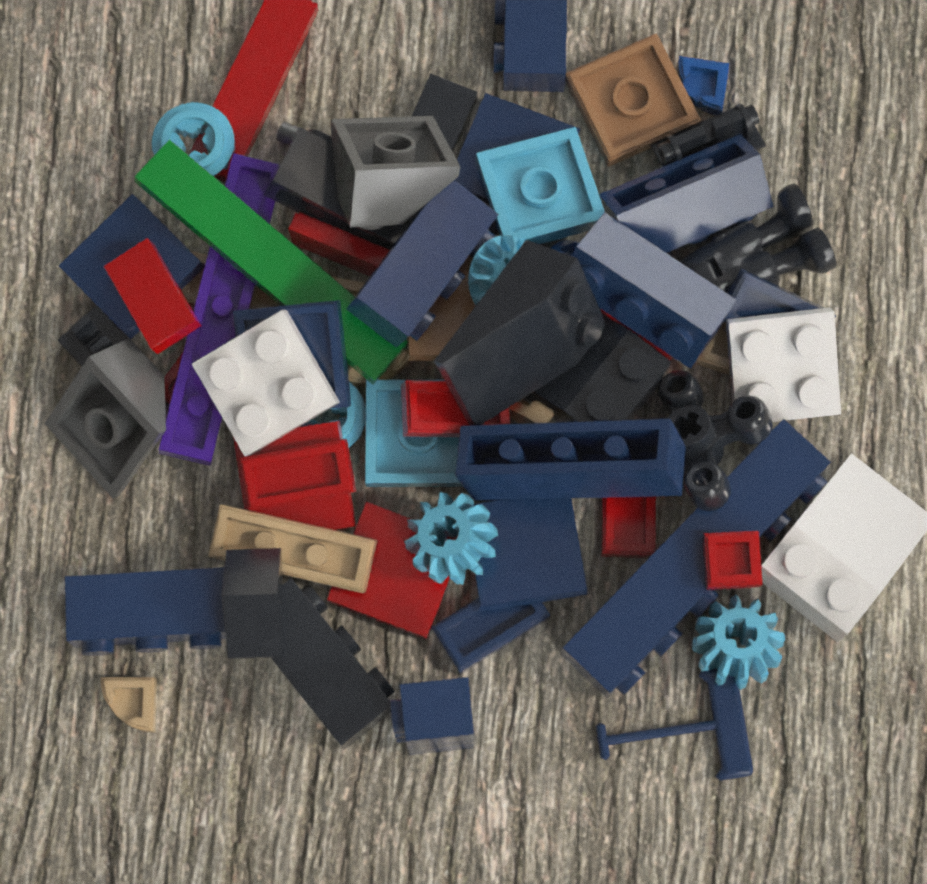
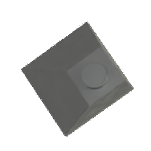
[330,116,460,230]
[45,338,166,499]

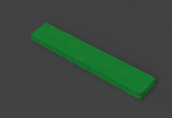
[134,139,408,385]

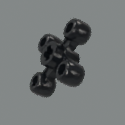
[659,370,773,511]

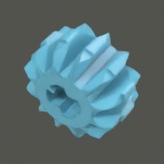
[404,492,498,585]
[692,595,785,690]

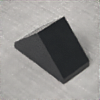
[222,548,283,659]

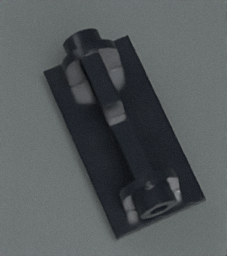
[651,104,766,167]

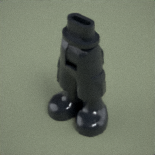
[679,183,837,294]

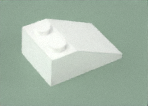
[761,453,927,642]

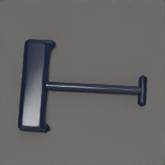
[595,668,753,781]

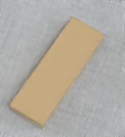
[208,504,377,593]

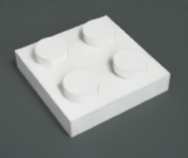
[726,308,841,422]
[192,310,340,457]

